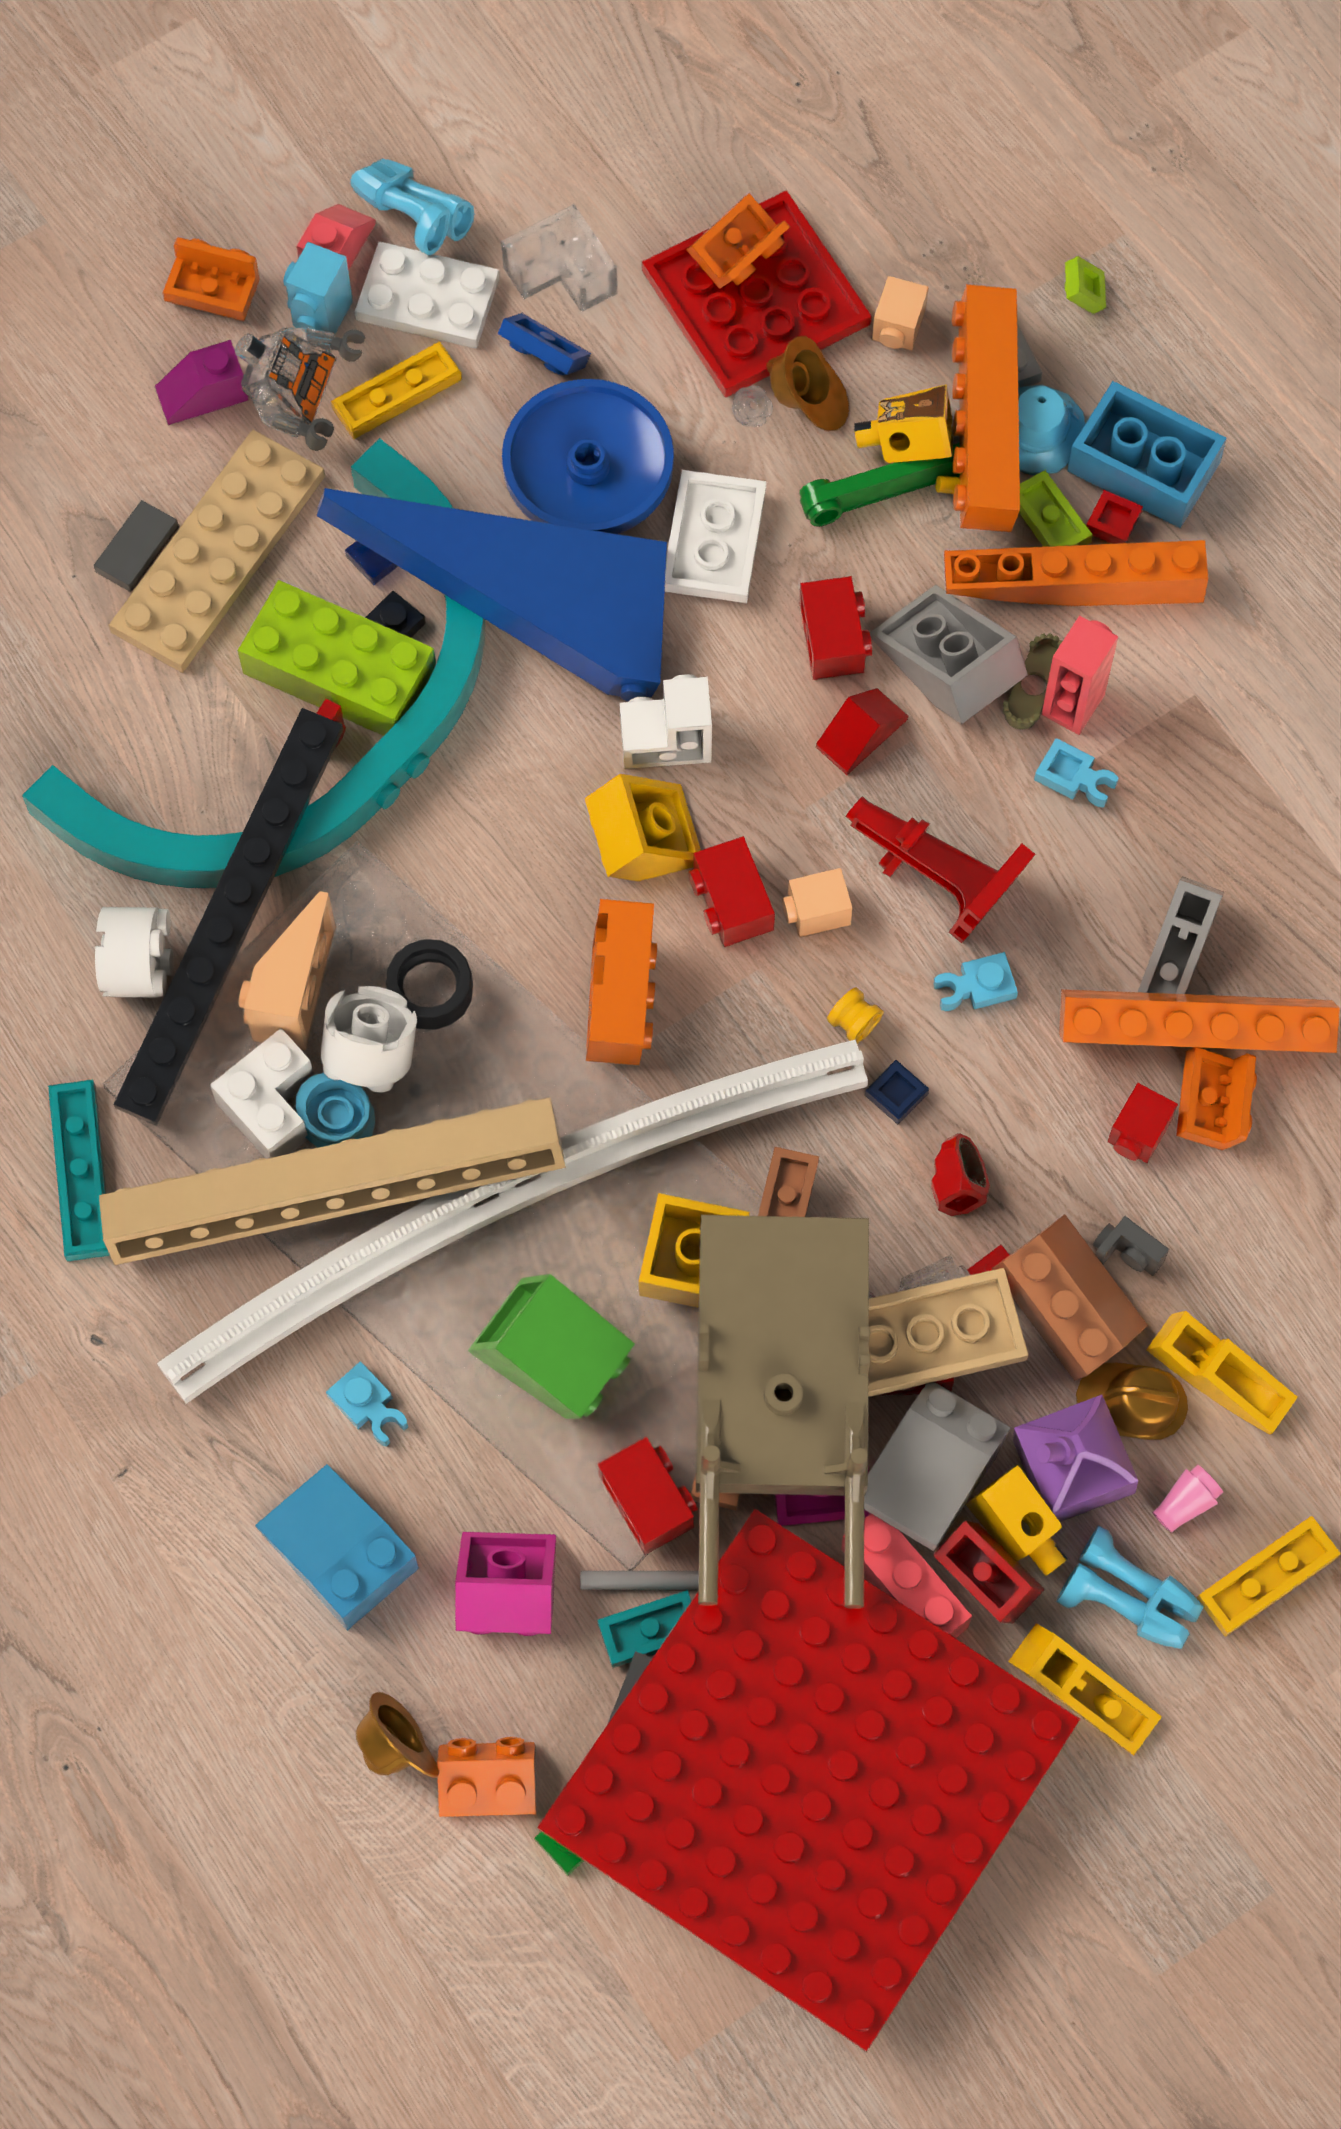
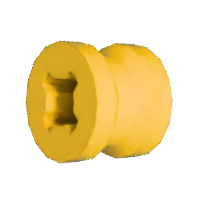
[827,987,884,1044]

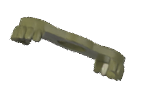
[1003,633,1063,730]

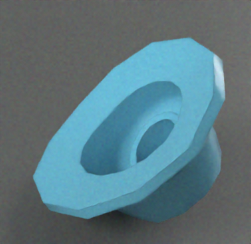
[1018,384,1085,476]

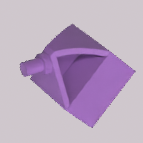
[1013,1395,1138,1522]

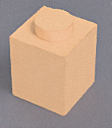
[872,276,929,351]
[782,868,853,937]

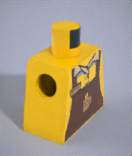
[854,385,953,463]

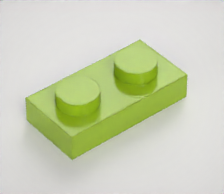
[1019,470,1093,547]

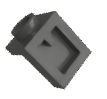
[1093,1216,1169,1276]

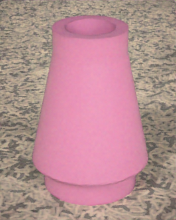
[1152,1464,1223,1533]

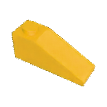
[1008,1623,1162,1756]

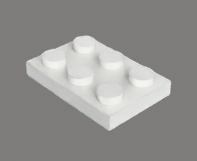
[355,241,500,349]
[665,470,767,603]

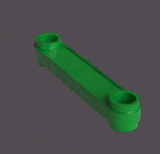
[799,442,960,527]

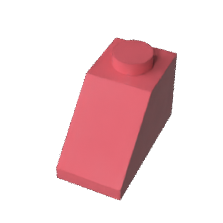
[296,204,376,271]

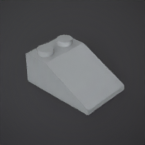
[870,585,1028,724]
[864,1382,1011,1551]

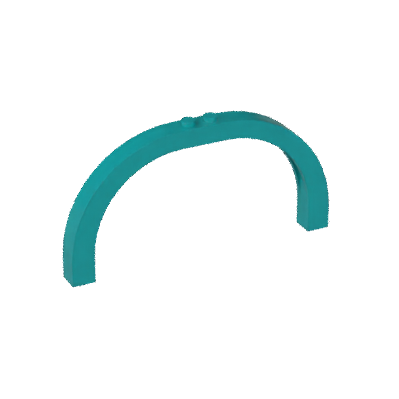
[22,438,485,888]

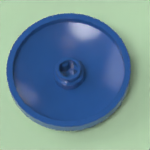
[502,379,674,534]

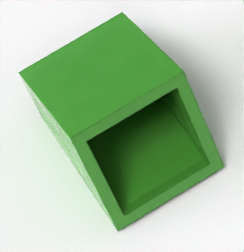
[468,1274,635,1419]

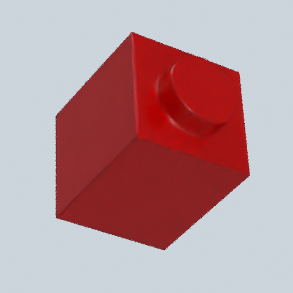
[1107,1083,1178,1164]

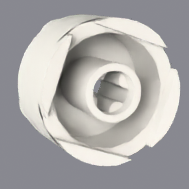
[95,907,174,998]
[321,986,417,1093]

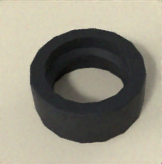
[386,939,473,1030]

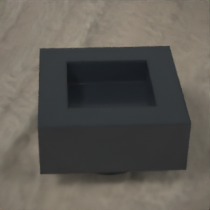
[365,590,426,638]

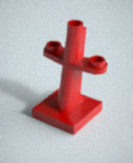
[845,796,1036,943]

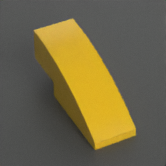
[1146,1311,1298,1434]

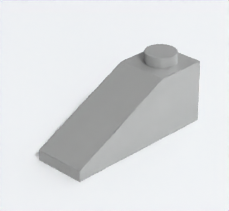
[1138,876,1224,994]

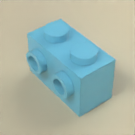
[283,242,353,338]

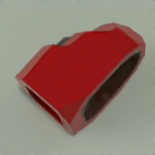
[931,1133,990,1216]

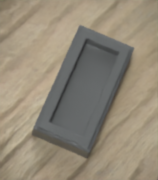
[93,500,179,592]

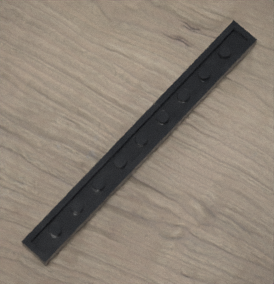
[113,708,343,1126]

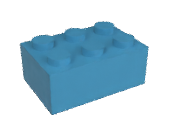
[1067,381,1227,529]

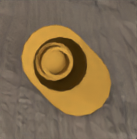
[766,336,849,431]
[1076,1362,1188,1440]
[355,1692,440,1777]

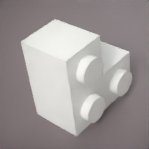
[620,674,712,769]
[210,1028,314,1159]

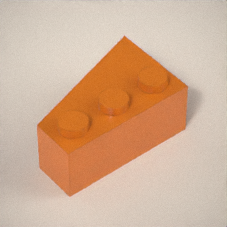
[585,899,657,1066]

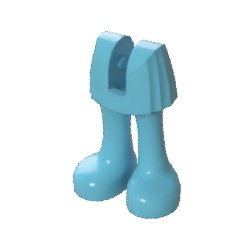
[350,159,474,255]
[1056,1525,1204,1649]

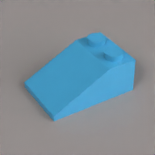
[255,1464,419,1631]

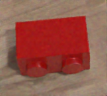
[799,576,872,680]
[688,836,775,947]
[597,1436,698,1555]
[933,1521,1045,1624]

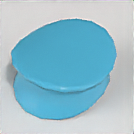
[295,1072,375,1148]

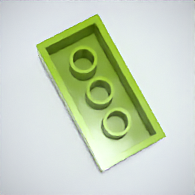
[237,580,436,736]

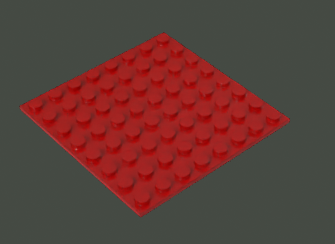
[537,1509,1080,2052]

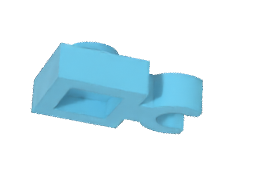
[1034,738,1119,807]
[933,952,1018,1011]
[326,1361,408,1447]

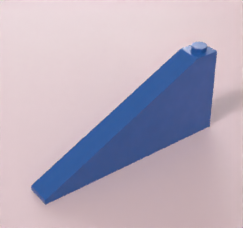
[317,488,667,702]

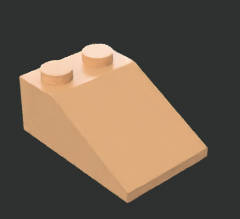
[239,891,336,1051]

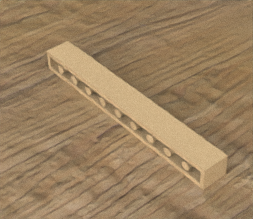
[99,1097,566,1265]

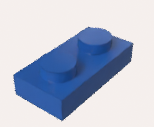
[498,313,591,375]

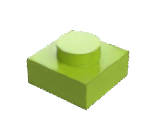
[1065,256,1106,314]

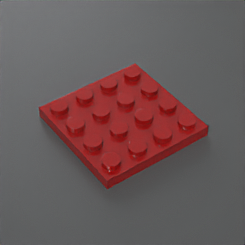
[642,190,872,398]

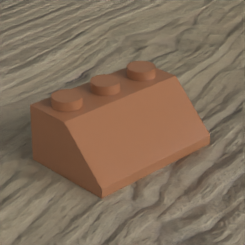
[992,1214,1148,1381]

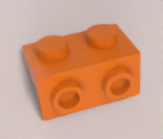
[687,193,790,289]
[163,237,260,321]
[1176,1047,1257,1150]
[437,1737,536,1817]

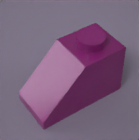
[155,340,249,425]

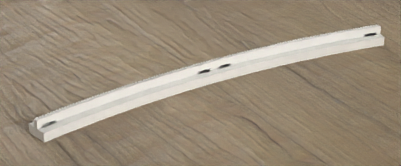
[157,1039,868,1404]

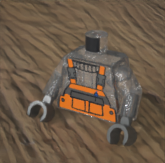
[235,328,365,451]

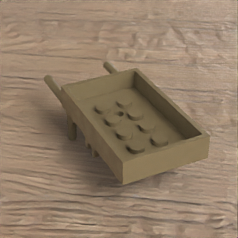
[695,1215,870,1608]

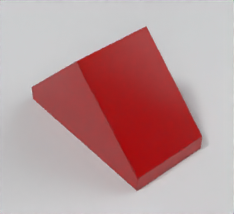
[816,688,908,775]

